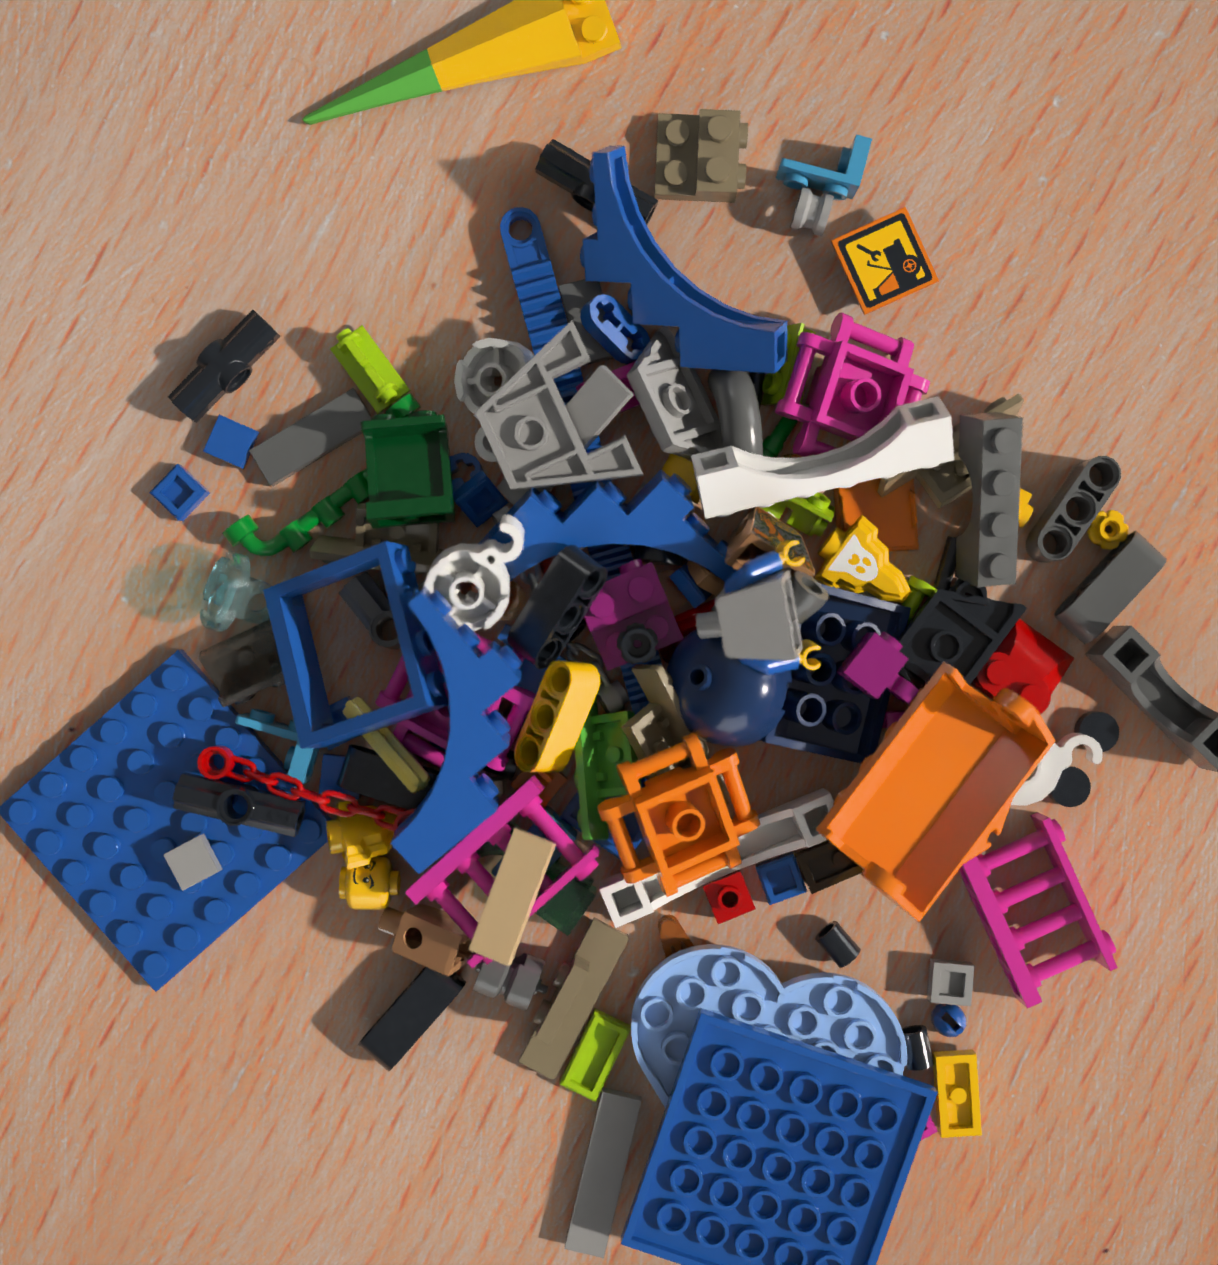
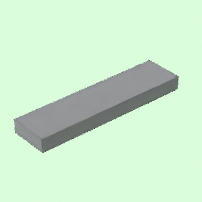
[497,365,634,505]
[565,1087,642,1258]

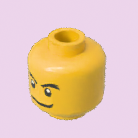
[339,856,401,910]

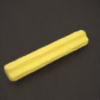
[343,697,430,793]

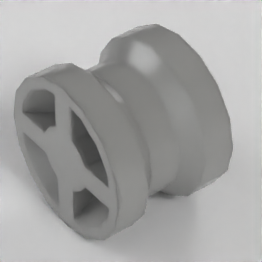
[790,187,834,236]

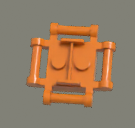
[597,732,761,897]

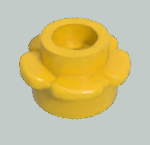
[1087,510,1129,550]

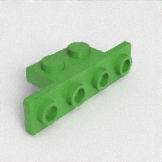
[574,695,641,840]

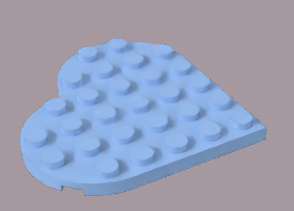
[631,944,907,1108]

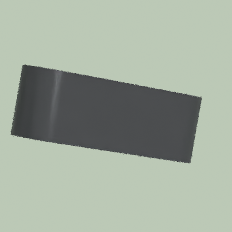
[1026,456,1121,562]
[1054,531,1167,644]

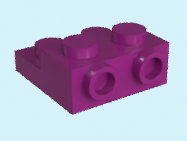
[584,558,683,671]

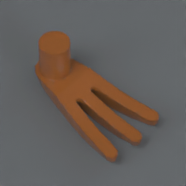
[658,914,694,958]

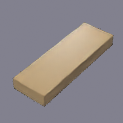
[469,828,556,966]

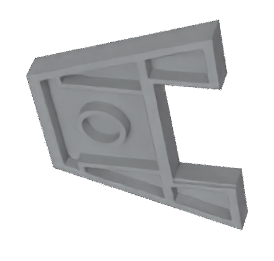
[475,320,643,491]

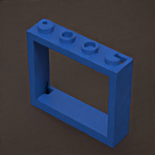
[263,541,449,749]

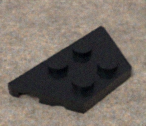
[897,589,1027,690]

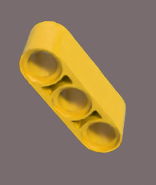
[514,660,600,772]

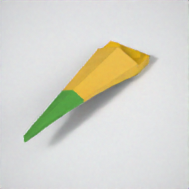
[302,0,622,125]

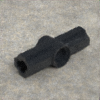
[535,139,658,225]
[168,309,281,423]
[173,772,306,837]

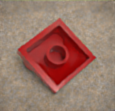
[971,619,1075,714]

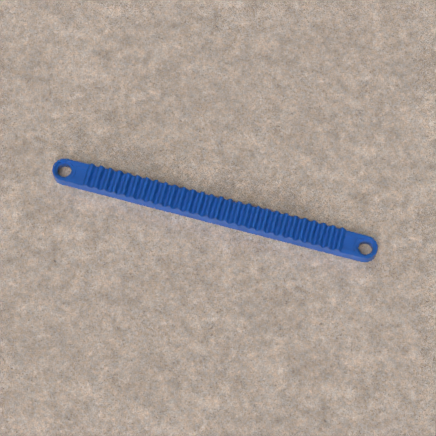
[500,207,663,715]

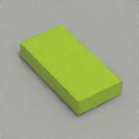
[559,1008,631,1102]

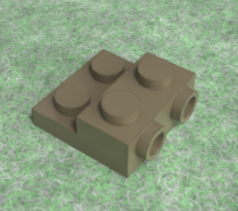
[654,109,748,203]

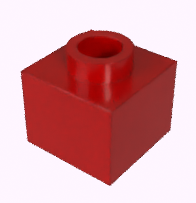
[702,870,756,925]

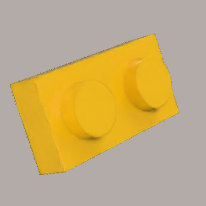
[932,1049,982,1138]

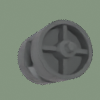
[473,953,548,1011]

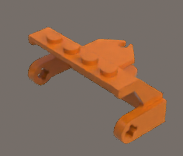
[816,662,1055,922]

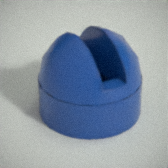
[931,1004,966,1037]

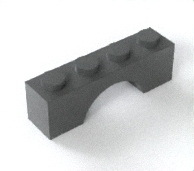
[955,412,1023,587]
[1085,626,1218,772]

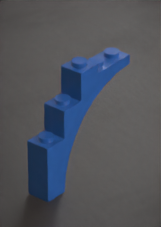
[580,146,787,373]
[478,469,737,582]
[391,586,522,874]

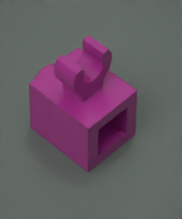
[836,631,920,704]

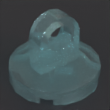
[200,550,272,632]

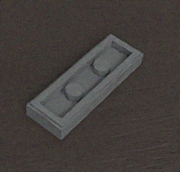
[249,388,371,487]

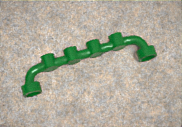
[222,393,421,557]

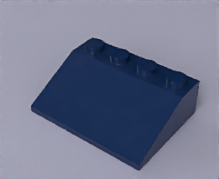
[760,584,911,764]

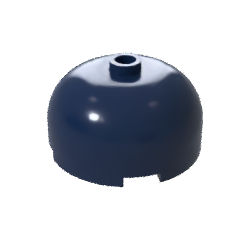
[667,628,792,747]

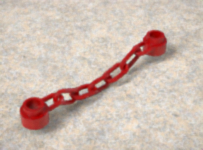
[197,745,416,832]

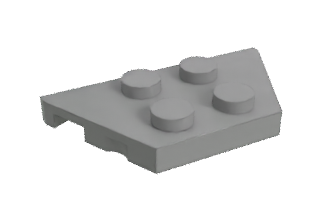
[627,326,722,460]

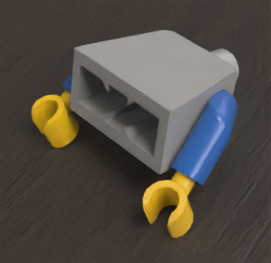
[696,540,821,675]

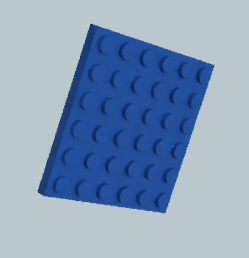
[0,650,332,992]
[621,1008,938,1265]

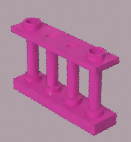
[405,775,600,968]
[958,812,1118,1008]

